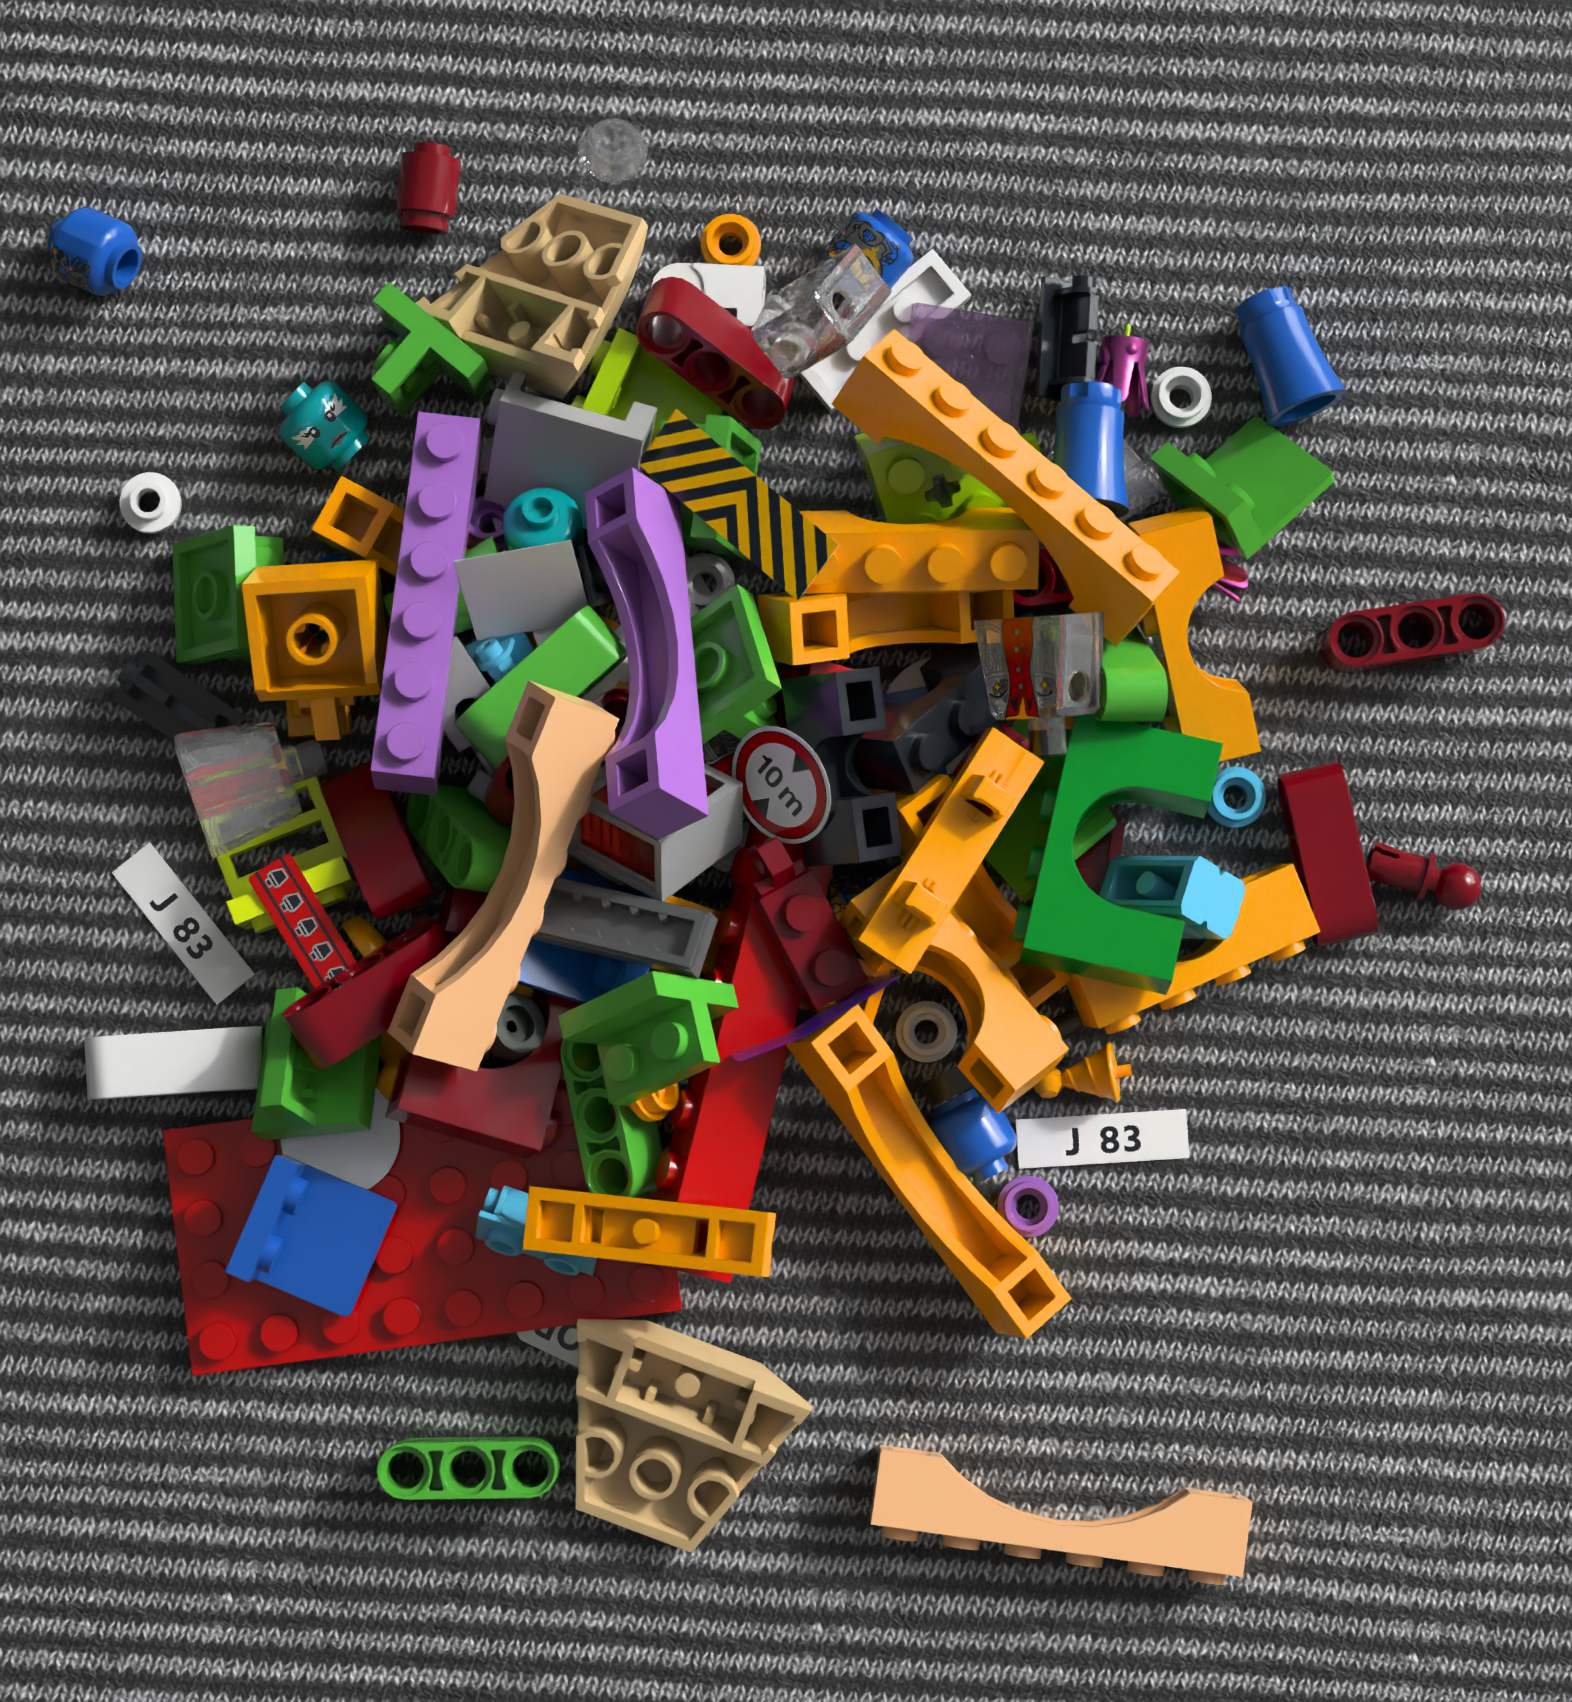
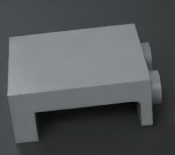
[479,370,658,529]

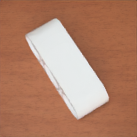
[84,1026,263,1100]

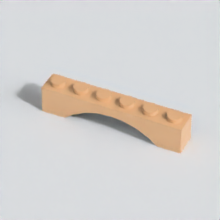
[388,680,619,1071]
[870,1445,1253,1585]

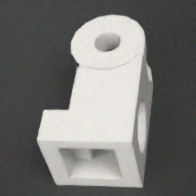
[651,263,766,338]

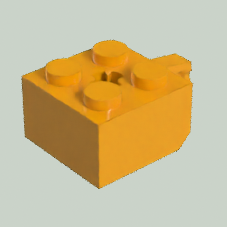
[242,559,388,741]

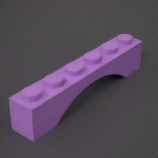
[371,411,482,796]
[585,467,709,840]

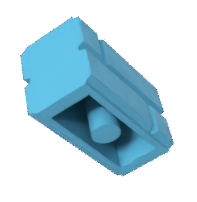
[1099,856,1245,940]

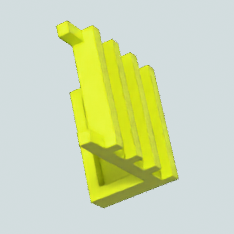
[191,751,359,934]

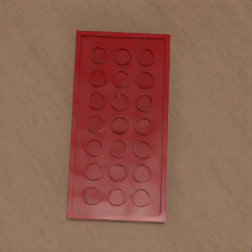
[163,1085,683,1376]

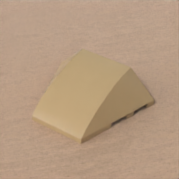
[416,194,648,399]
[576,1319,813,1553]

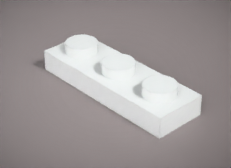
[796,249,971,413]

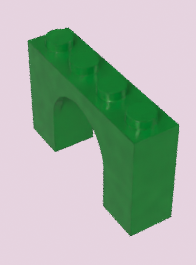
[1011,710,1223,995]

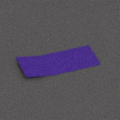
[729,971,900,1062]

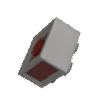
[567,763,743,901]

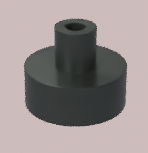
[489,993,545,1060]

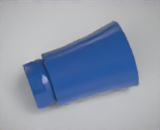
[1235,286,1347,427]
[1052,381,1129,518]

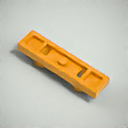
[853,727,1044,974]
[522,1186,776,1277]

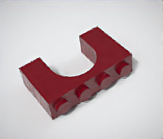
[385,883,582,1159]

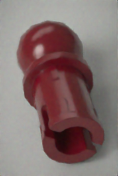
[1366,841,1482,910]

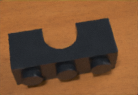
[854,639,1008,794]
[781,666,903,867]

